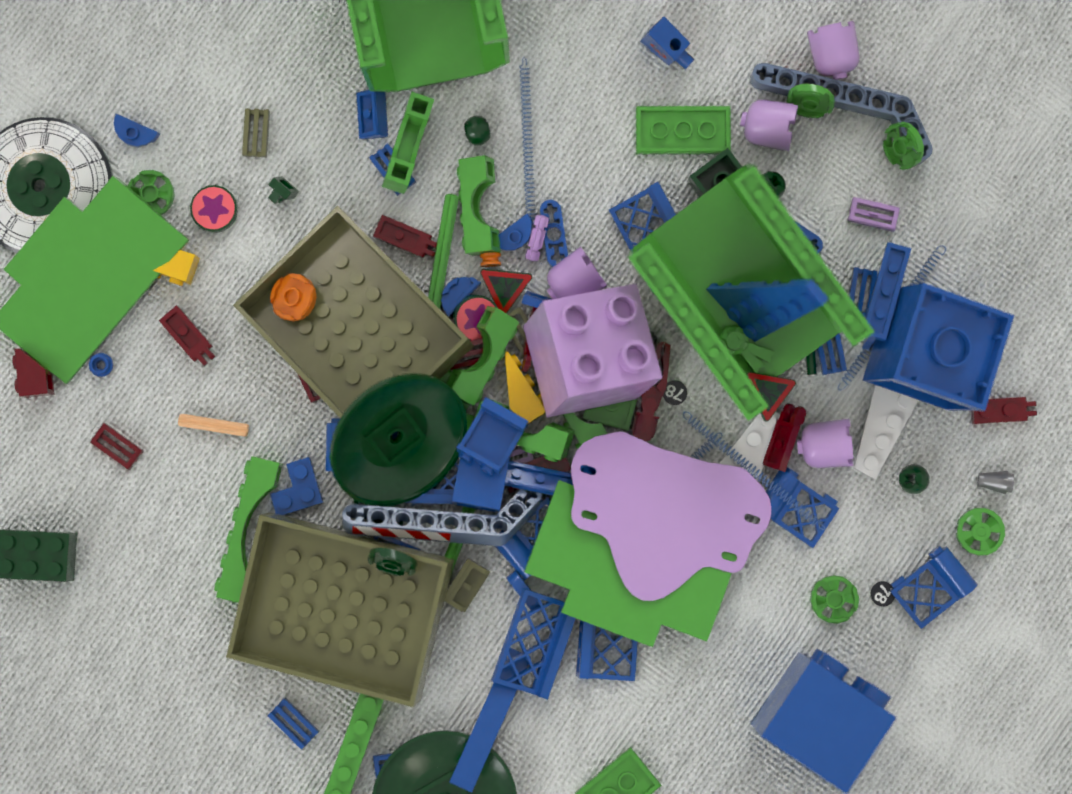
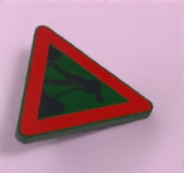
[480,269,533,314]
[746,372,796,422]

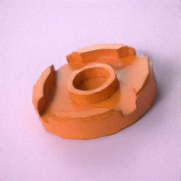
[270,273,317,322]

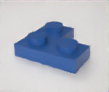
[270,457,324,515]

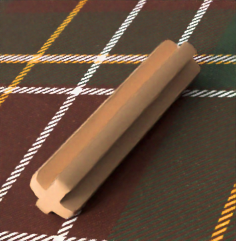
[178,414,249,437]

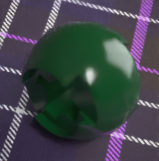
[464,116,491,146]
[762,171,786,199]
[899,464,930,494]

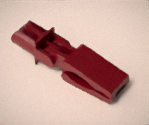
[632,342,671,442]

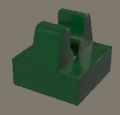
[268,176,300,204]

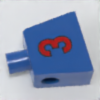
[640,16,694,69]

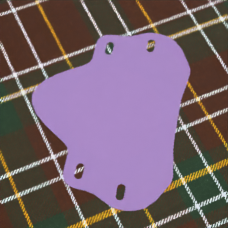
[571,432,771,601]

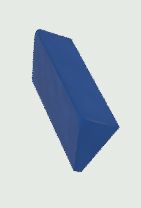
[356,90,388,139]

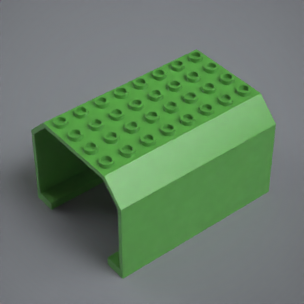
[346,0,510,92]
[628,163,875,421]

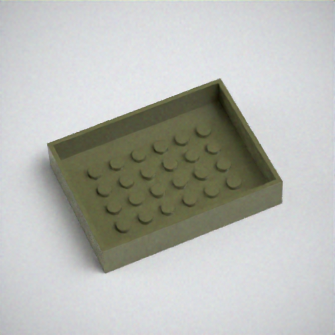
[233,205,474,418]
[226,512,454,707]

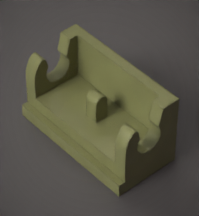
[445,558,490,613]

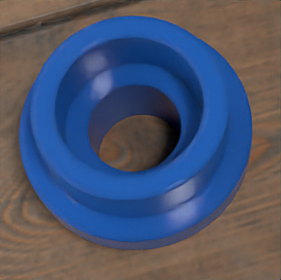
[89,353,113,377]

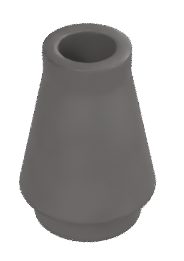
[977,471,1014,494]

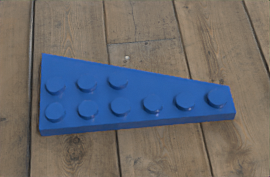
[706,279,829,342]

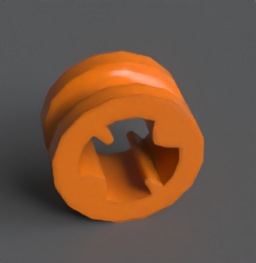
[480,252,501,267]

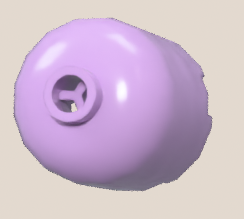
[807,21,859,80]
[740,100,798,151]
[547,246,607,299]
[797,419,853,468]

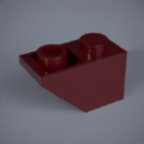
[12,349,55,398]

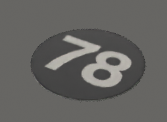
[663,380,687,405]
[870,581,895,607]

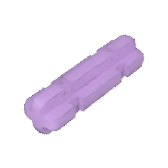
[525,215,549,261]

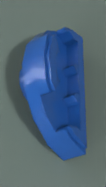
[114,114,160,148]
[499,213,533,251]
[441,277,481,318]

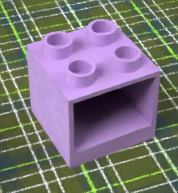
[523,283,662,418]

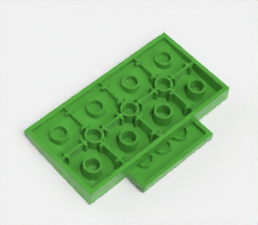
[0,176,189,384]
[524,480,737,647]

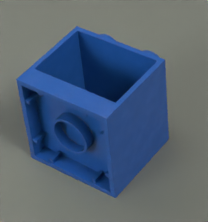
[862,283,1015,411]
[751,648,897,794]

